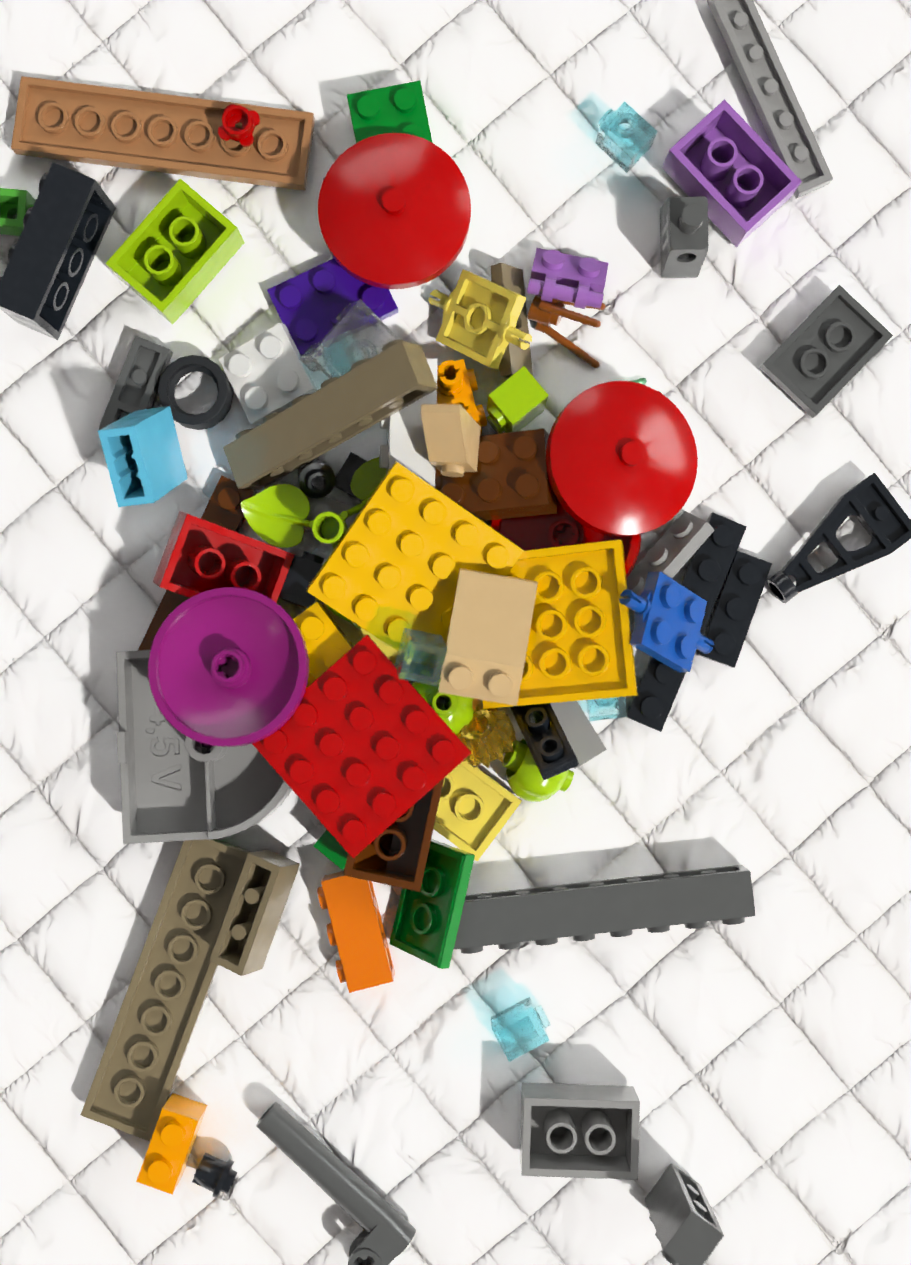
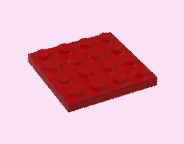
[252,635,472,858]

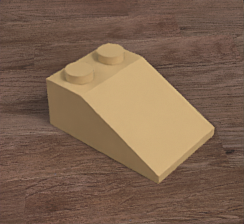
[438,568,538,706]

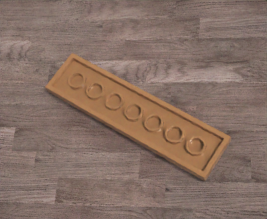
[11,76,315,191]

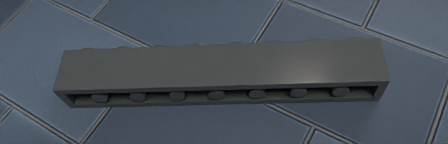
[453,865,756,954]

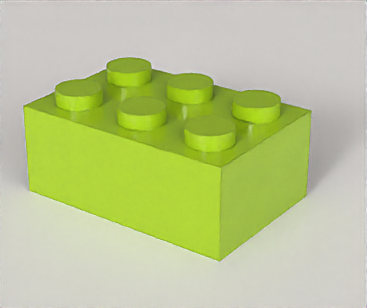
[105,178,245,325]

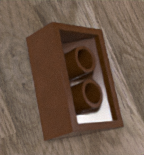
[343,778,444,892]

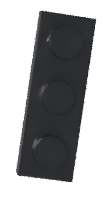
[697,551,772,668]

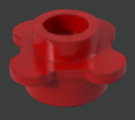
[218,104,260,147]

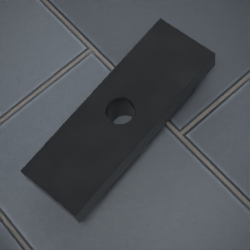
[510,703,579,781]

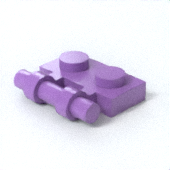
[527,248,609,309]

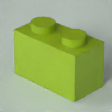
[486,366,549,434]

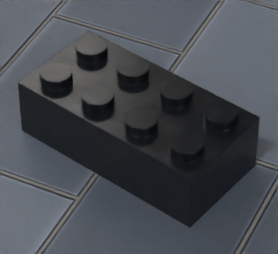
[0,162,116,340]

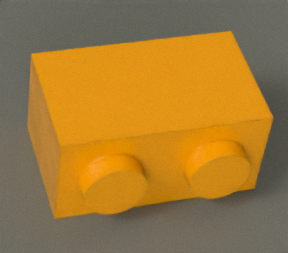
[136,1093,208,1194]

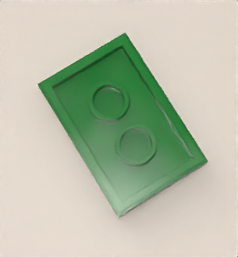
[389,839,475,969]

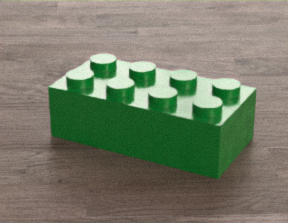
[347,80,433,143]

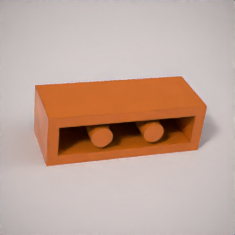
[317,871,395,993]

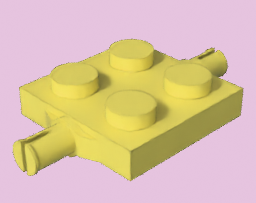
[428,269,532,370]

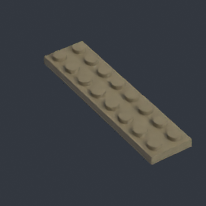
[80,839,251,1142]

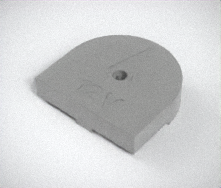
[116,650,292,844]

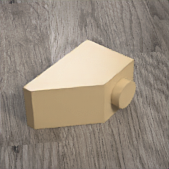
[421,404,481,477]

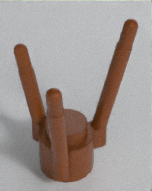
[528,295,605,369]

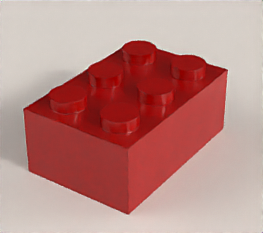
[153,511,295,603]

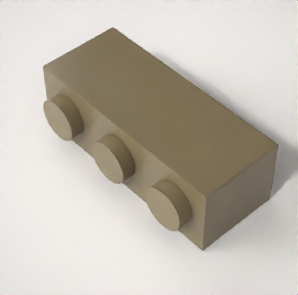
[210,850,300,976]

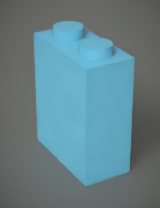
[98,406,188,507]

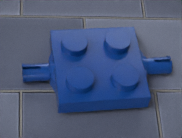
[619,571,714,672]

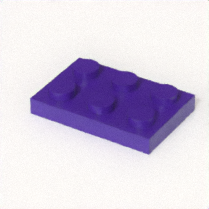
[267,258,399,358]

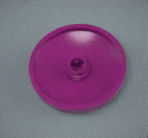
[148,587,309,747]

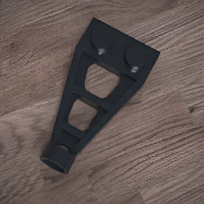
[767,472,911,604]

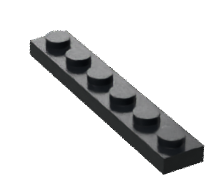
[625,512,747,732]

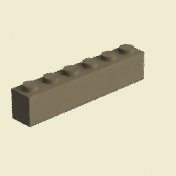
[223,339,438,490]

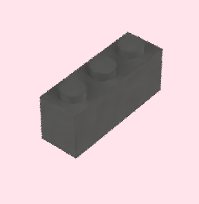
[645,1163,725,1265]

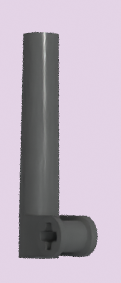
[256,1102,416,1265]

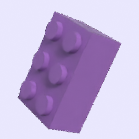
[662,99,802,248]

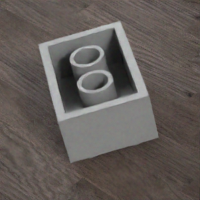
[519,1082,640,1180]

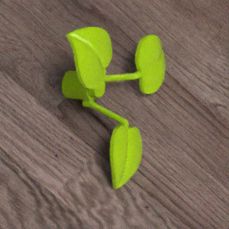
[241,457,386,629]

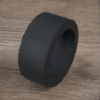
[158,355,233,430]

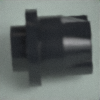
[297,458,336,498]
[192,1152,238,1199]

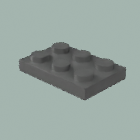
[759,284,893,418]

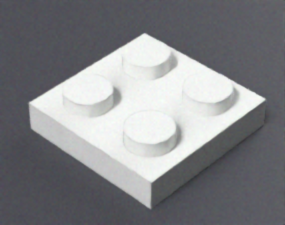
[218,322,318,425]

